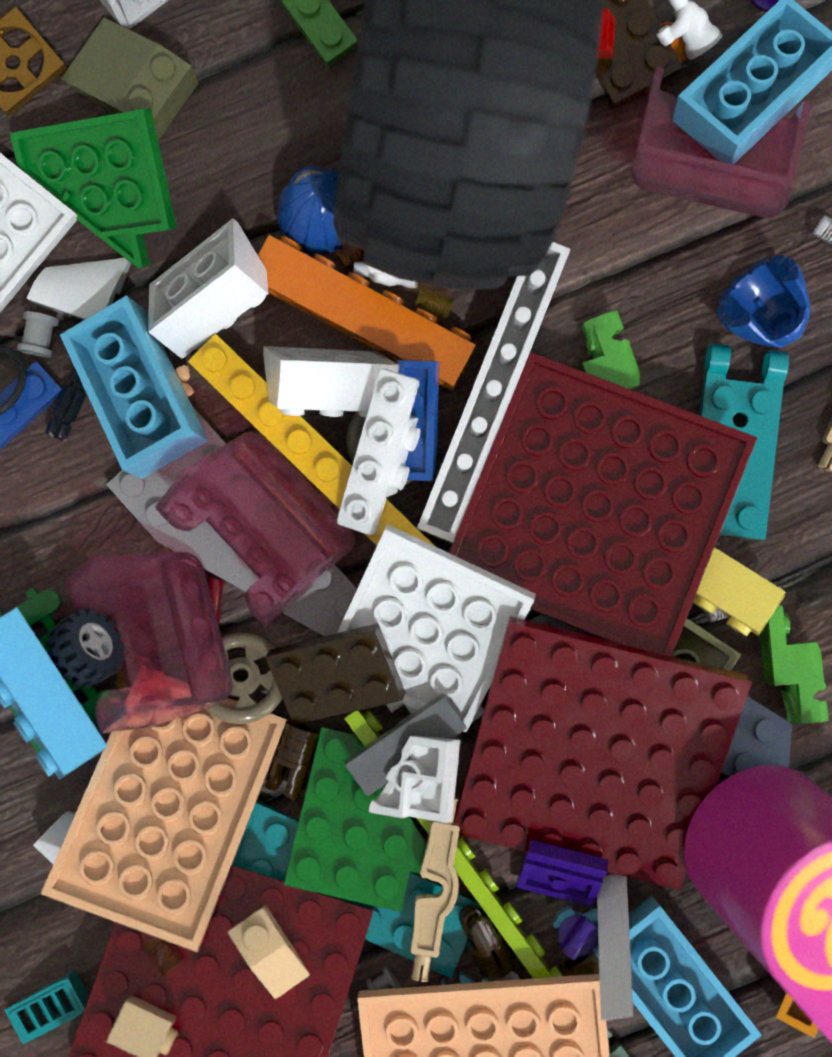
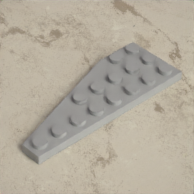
[106,407,357,636]

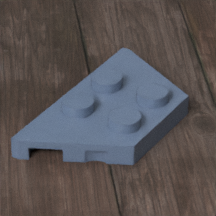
[721,696,792,777]

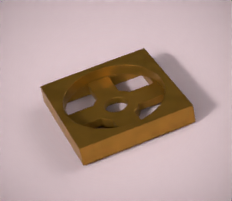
[0,7,67,117]

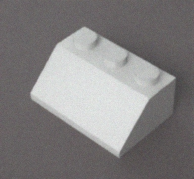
[148,218,268,359]
[263,346,399,417]

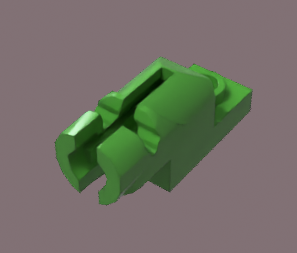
[578,310,640,390]
[759,605,828,724]

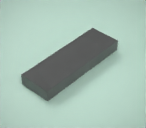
[344,693,467,797]

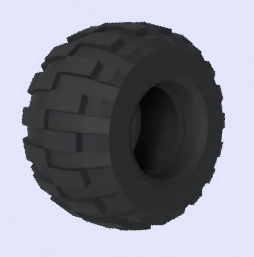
[333,0,603,290]

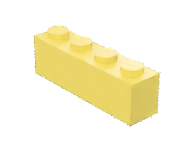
[693,547,786,637]

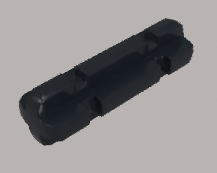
[46,367,87,441]

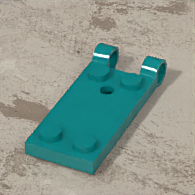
[699,343,789,540]

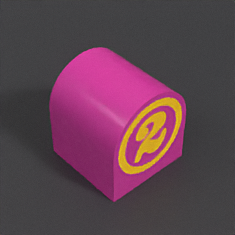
[684,765,832,1043]

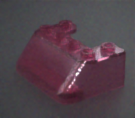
[631,67,812,218]
[155,432,355,627]
[66,552,233,734]

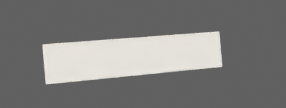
[597,874,633,1021]

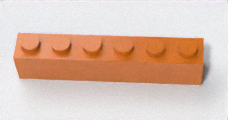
[258,235,476,392]

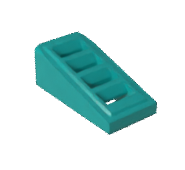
[4,969,90,1045]

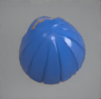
[276,166,347,255]
[717,255,810,348]

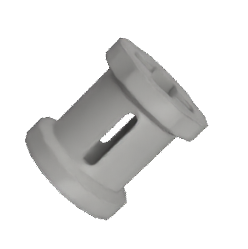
[16,311,59,358]

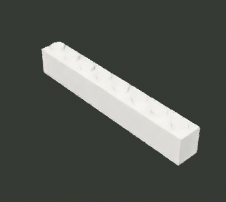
[417,242,571,544]

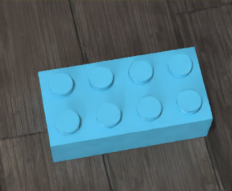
[672,0,832,169]
[60,295,209,479]
[0,608,108,780]
[594,895,762,1057]

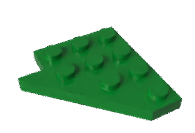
[9,108,177,268]
[284,727,427,912]

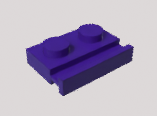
[516,840,608,907]

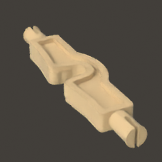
[410,798,459,982]

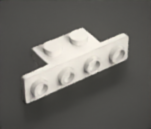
[337,369,420,535]

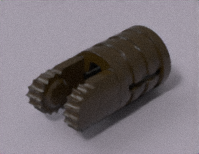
[265,722,320,801]
[458,904,514,981]

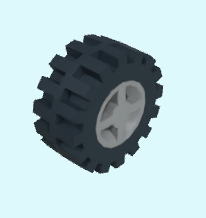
[46,609,126,688]

